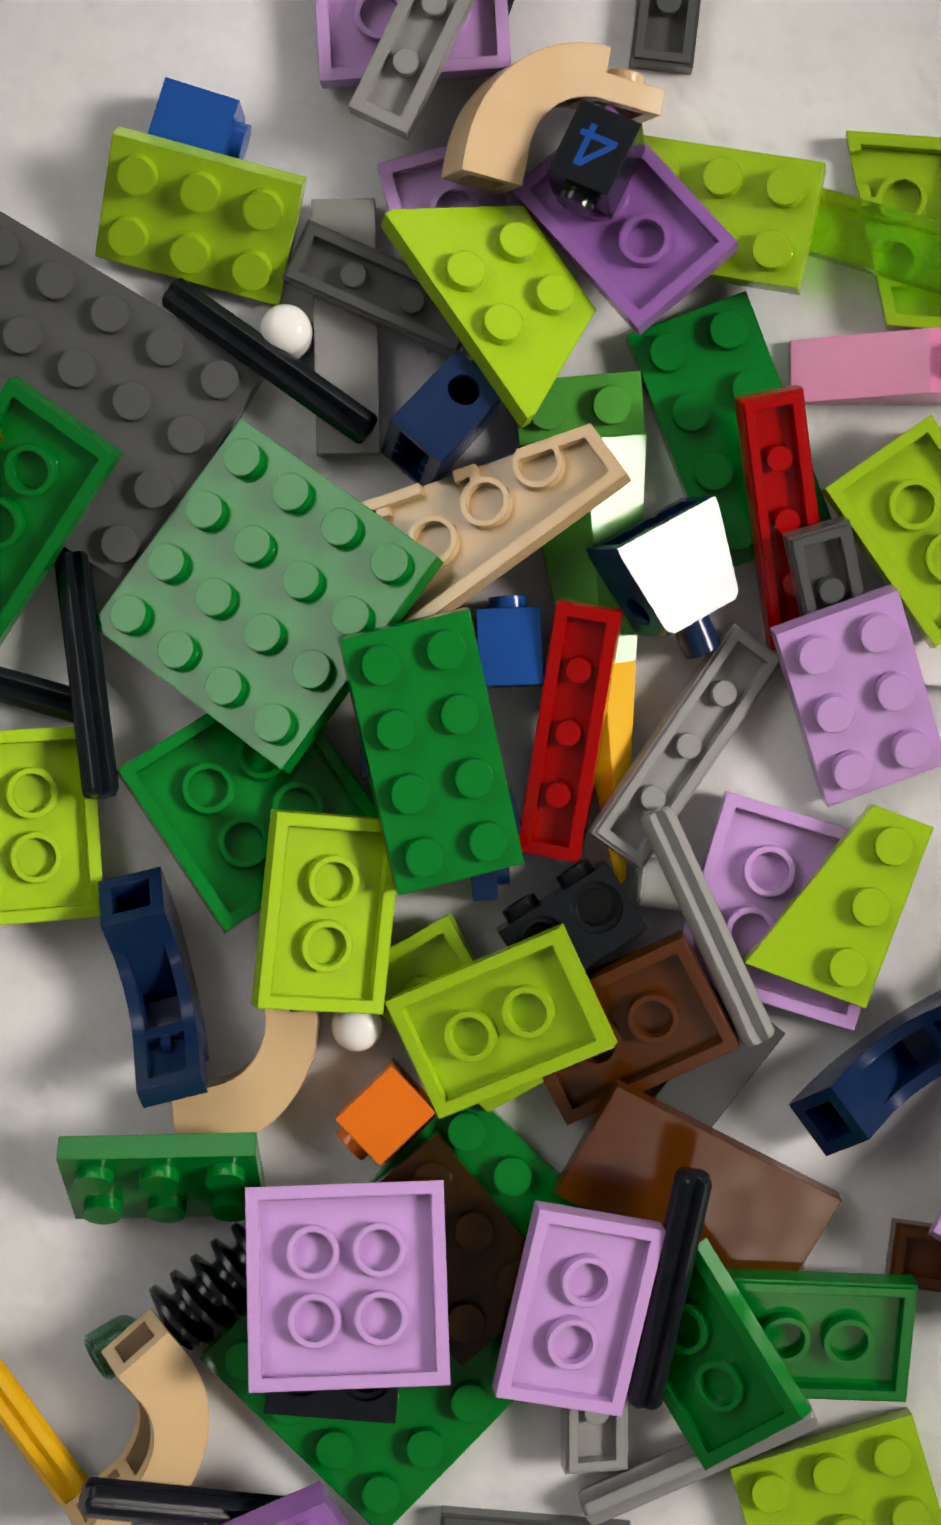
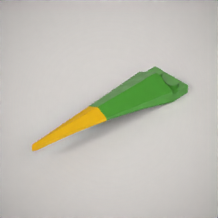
[516,370,647,885]

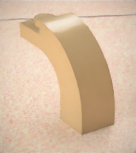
[441,42,665,195]
[171,1009,321,1134]
[63,1307,209,1525]

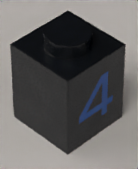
[547,99,645,219]

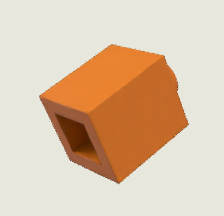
[335,1058,436,1166]

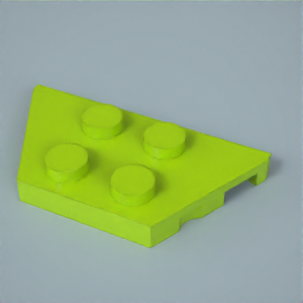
[380,205,596,429]

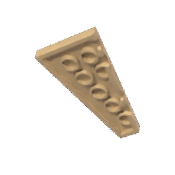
[361,423,632,622]

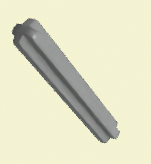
[641,806,774,1047]
[578,1399,818,1525]

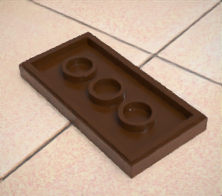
[554,1079,842,1271]

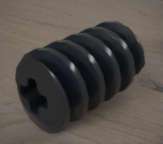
[149,1222,247,1350]

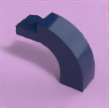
[98,867,209,1108]
[789,990,941,1156]

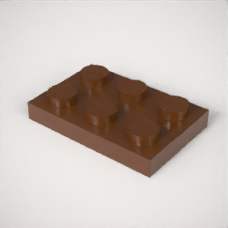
[542,929,740,1125]

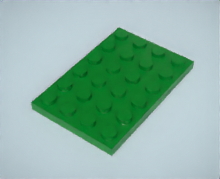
[200,1104,584,1525]

